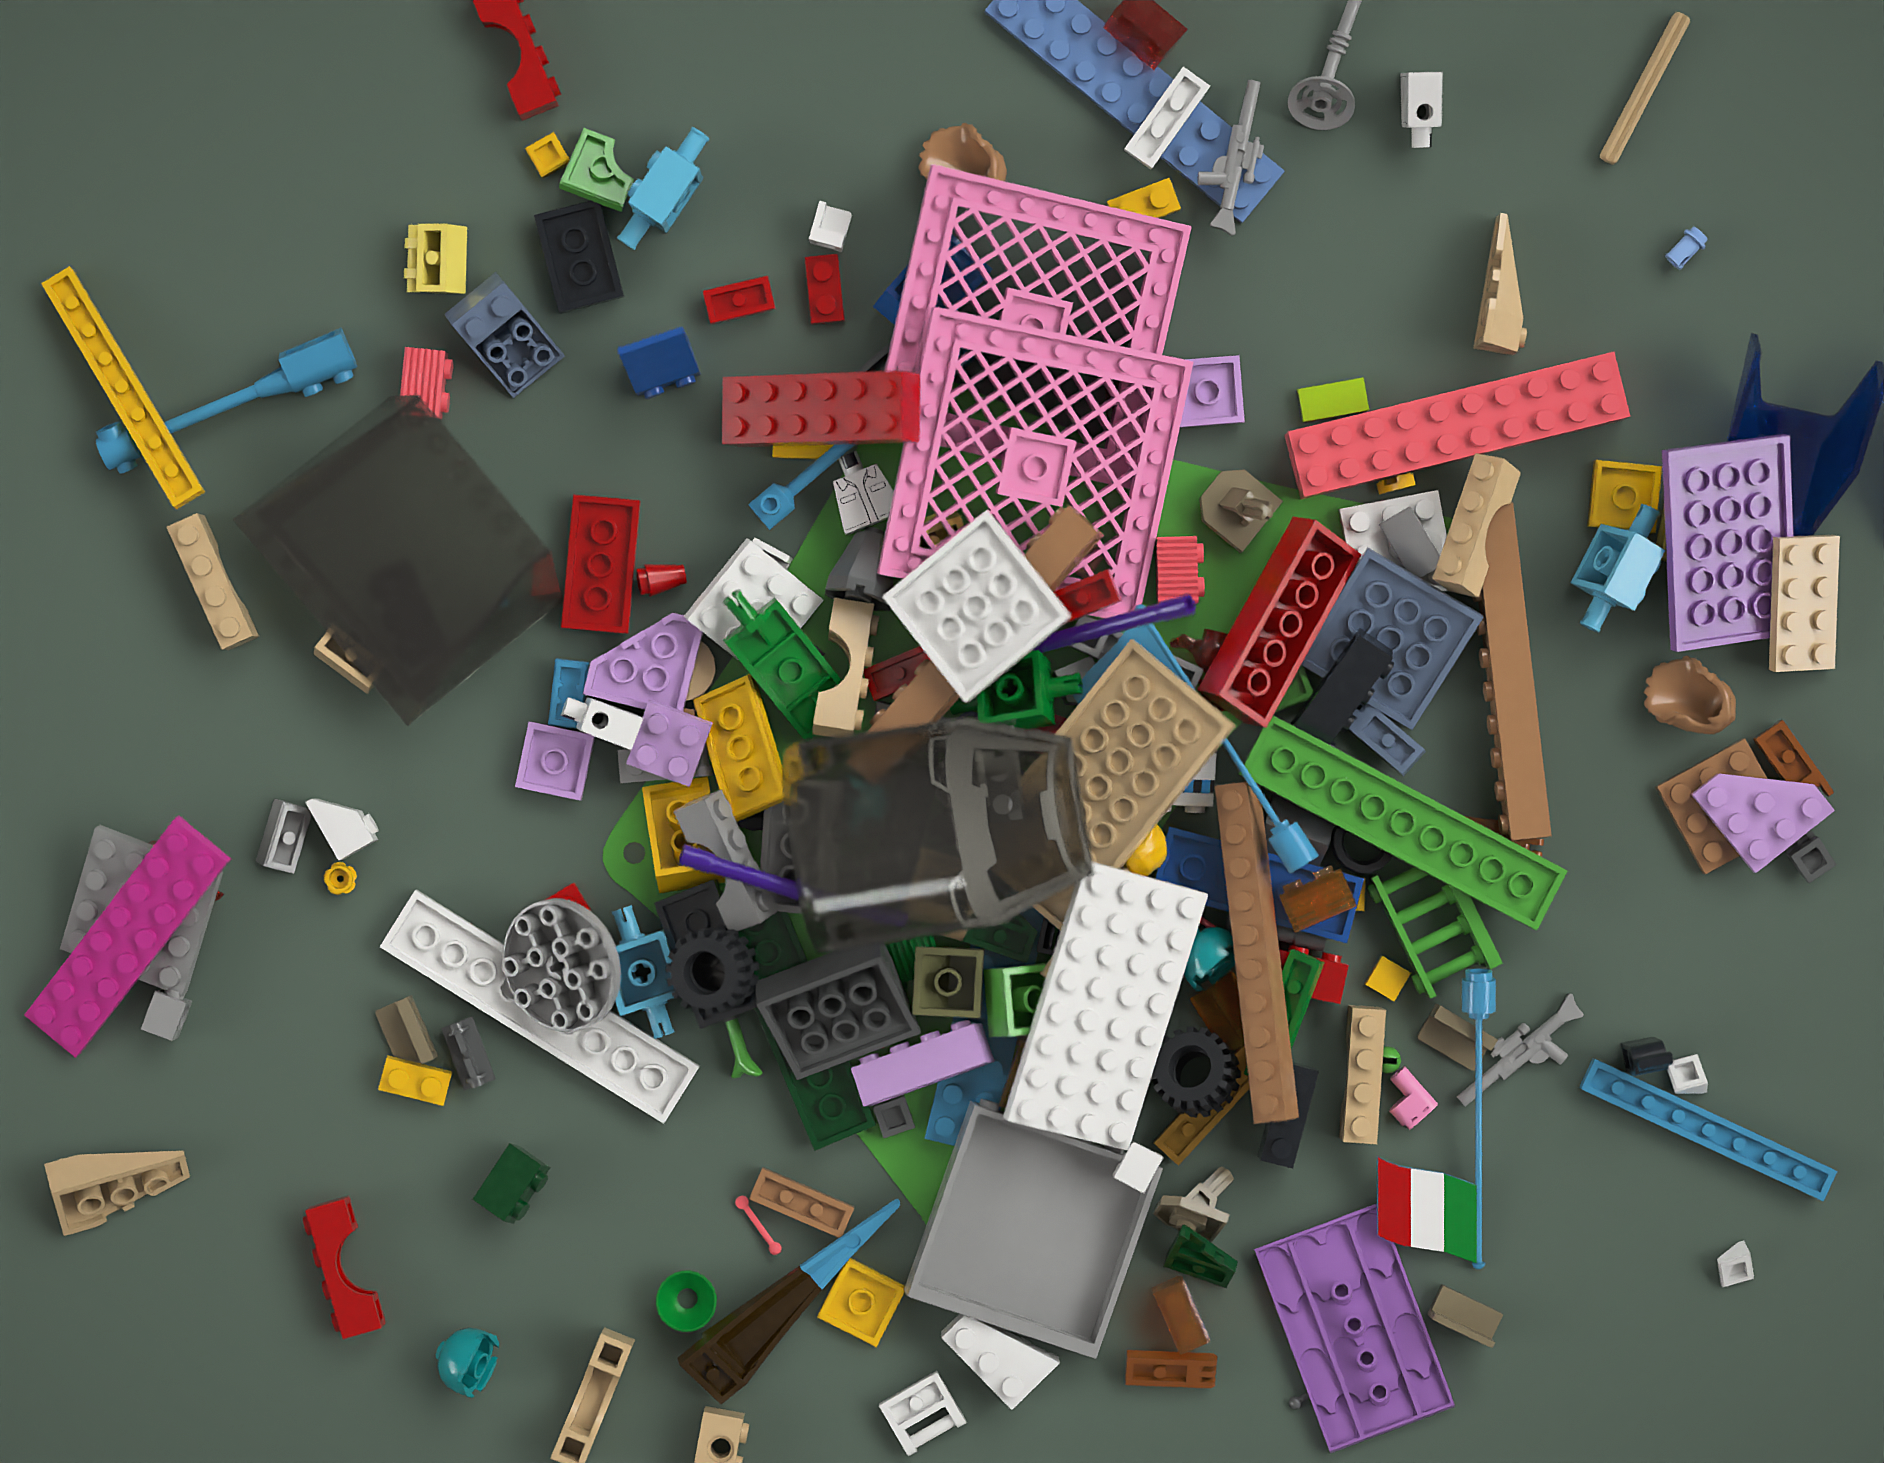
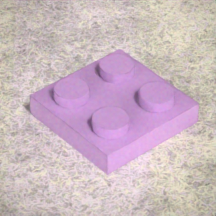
[1180,355,1245,428]
[626,700,713,787]
[515,721,595,801]

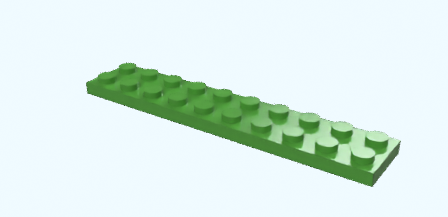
[1238,716,1568,931]

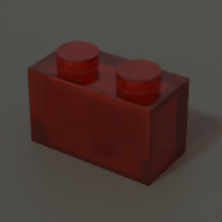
[1103,0,1188,70]

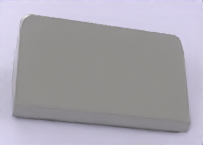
[1379,507,1440,578]
[256,799,312,874]

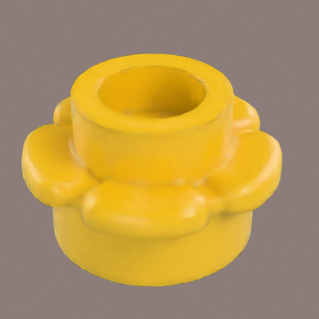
[324,862,357,895]

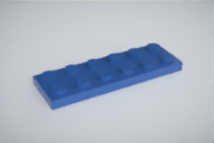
[1155,827,1364,943]

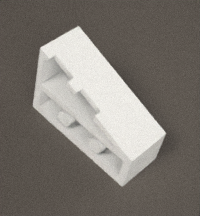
[941,1314,1060,1410]

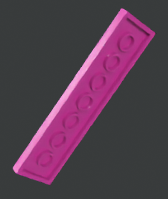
[24,816,231,1058]

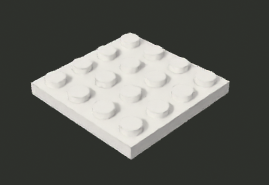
[882,510,1072,703]

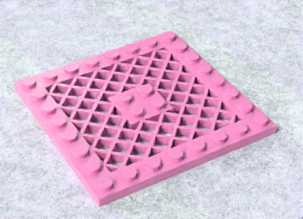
[885,164,1192,489]
[877,306,1194,618]

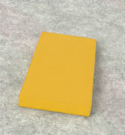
[693,674,792,822]

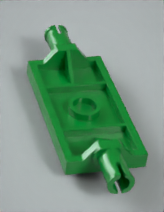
[723,589,857,755]

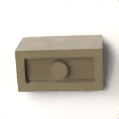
[375,995,438,1064]
[1417,1004,1498,1071]
[1427,1284,1504,1348]

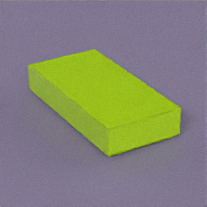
[1297,377,1369,423]

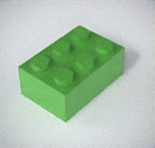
[983,963,1047,1037]

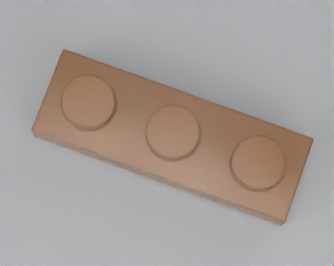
[749,1167,855,1238]

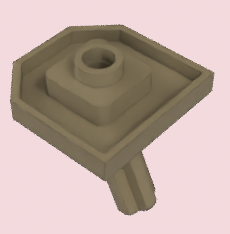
[1199,469,1283,553]
[1153,1167,1234,1242]

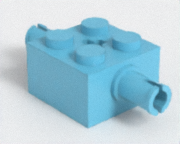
[617,127,710,250]
[1570,504,1666,633]
[612,905,675,1039]

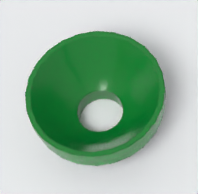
[656,1270,717,1332]

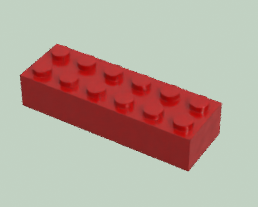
[722,371,921,447]
[1197,517,1362,728]

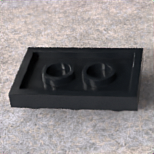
[534,201,625,314]

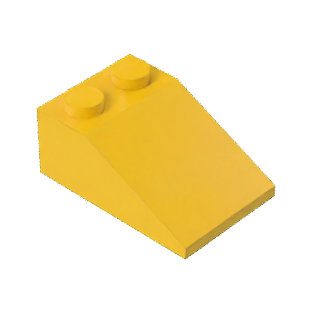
[642,776,725,893]

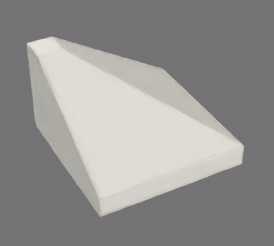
[1667,1054,1708,1094]
[1717,1240,1754,1287]

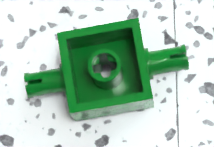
[950,650,1083,731]

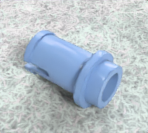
[1665,226,1708,270]

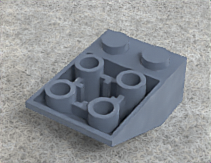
[444,272,565,398]

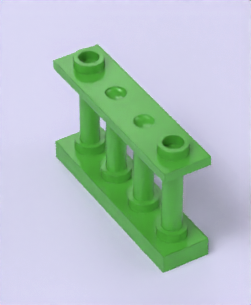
[1367,867,1503,999]

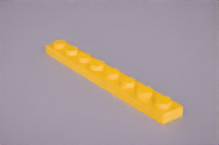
[41,266,205,510]

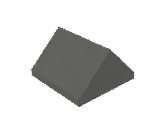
[1264,793,1334,866]

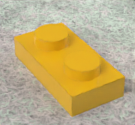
[1106,178,1181,218]
[378,1055,453,1106]

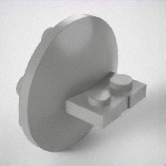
[502,898,621,1032]

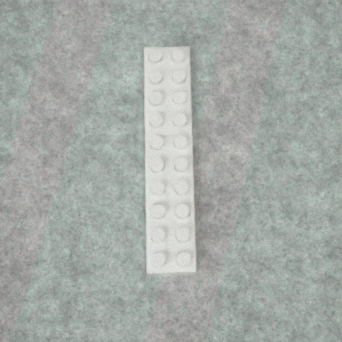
[380,890,700,1124]

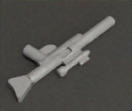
[1197,80,1264,236]
[1456,993,1584,1106]

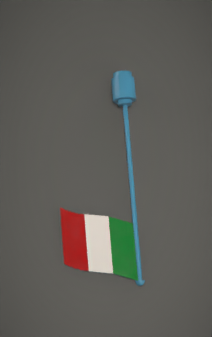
[1377,968,1496,1269]

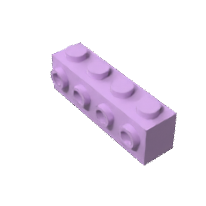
[851,1019,995,1106]

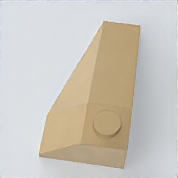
[1473,213,1527,355]
[44,1151,190,1236]

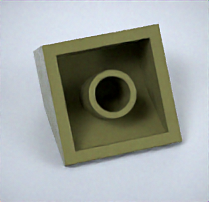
[912,947,984,1018]

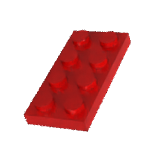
[561,494,641,634]

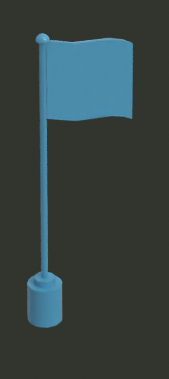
[1073,604,1319,874]

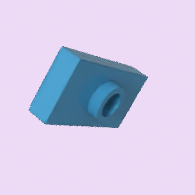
[548,658,589,729]

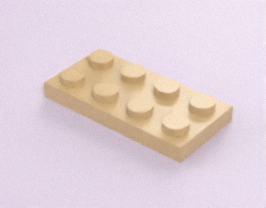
[1769,535,1840,672]

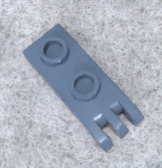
[1348,704,1426,777]

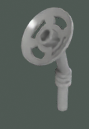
[1288,0,1362,130]

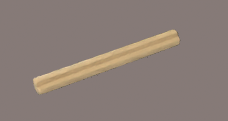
[1600,12,1690,165]

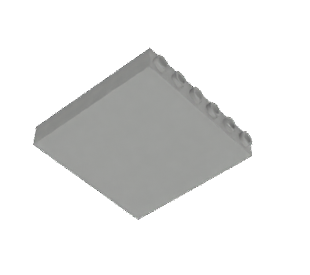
[904,1098,1163,1359]

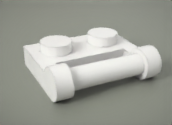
[879,1370,967,1456]

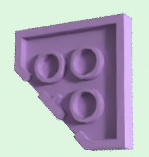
[583,613,703,711]
[1691,773,1835,873]

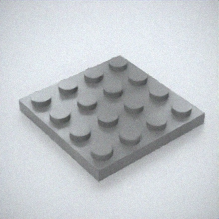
[60,825,223,996]

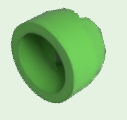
[1382,1046,1401,1074]

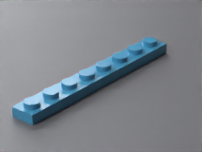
[1579,1058,1837,1201]

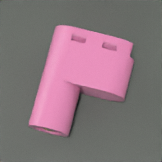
[1389,1066,1438,1130]

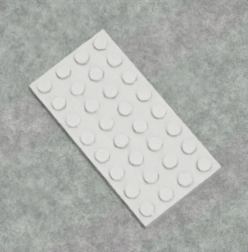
[1003,859,1208,1150]

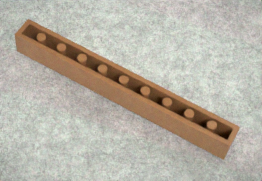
[1472,503,1552,841]
[844,505,1104,785]
[1215,782,1299,1123]

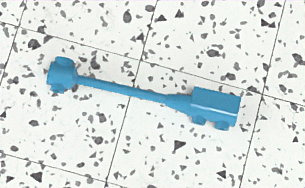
[96,328,357,474]
[748,347,974,530]

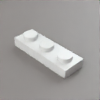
[1124,67,1210,170]

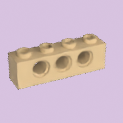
[694,1406,749,1463]

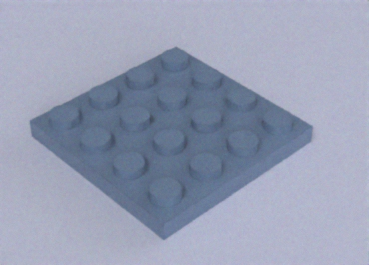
[1301,547,1483,730]

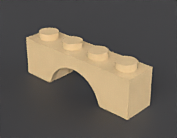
[1432,453,1521,597]
[167,513,259,650]
[813,598,879,740]
[1339,1005,1386,1144]
[550,1327,635,1463]

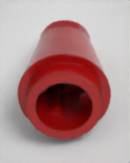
[636,564,687,597]

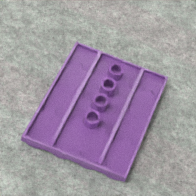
[1254,1204,1455,1453]

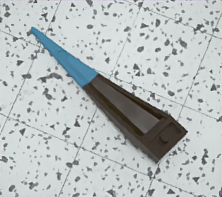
[677,1199,900,1405]

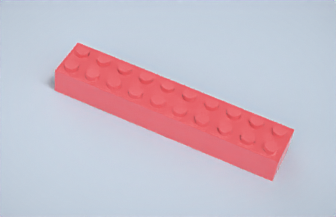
[1284,352,1631,500]

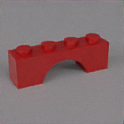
[473,0,562,121]
[303,1195,386,1339]

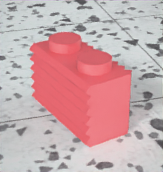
[398,347,453,420]
[1155,536,1205,604]

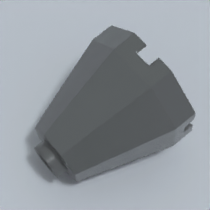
[825,527,894,611]

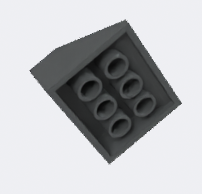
[756,934,921,1080]

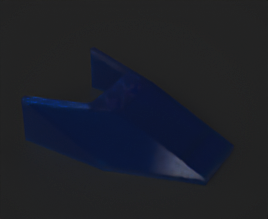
[1727,333,1884,536]

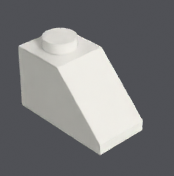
[305,798,379,861]

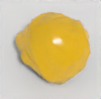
[1123,824,1167,876]

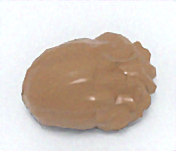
[918,123,1007,182]
[1643,656,1736,735]

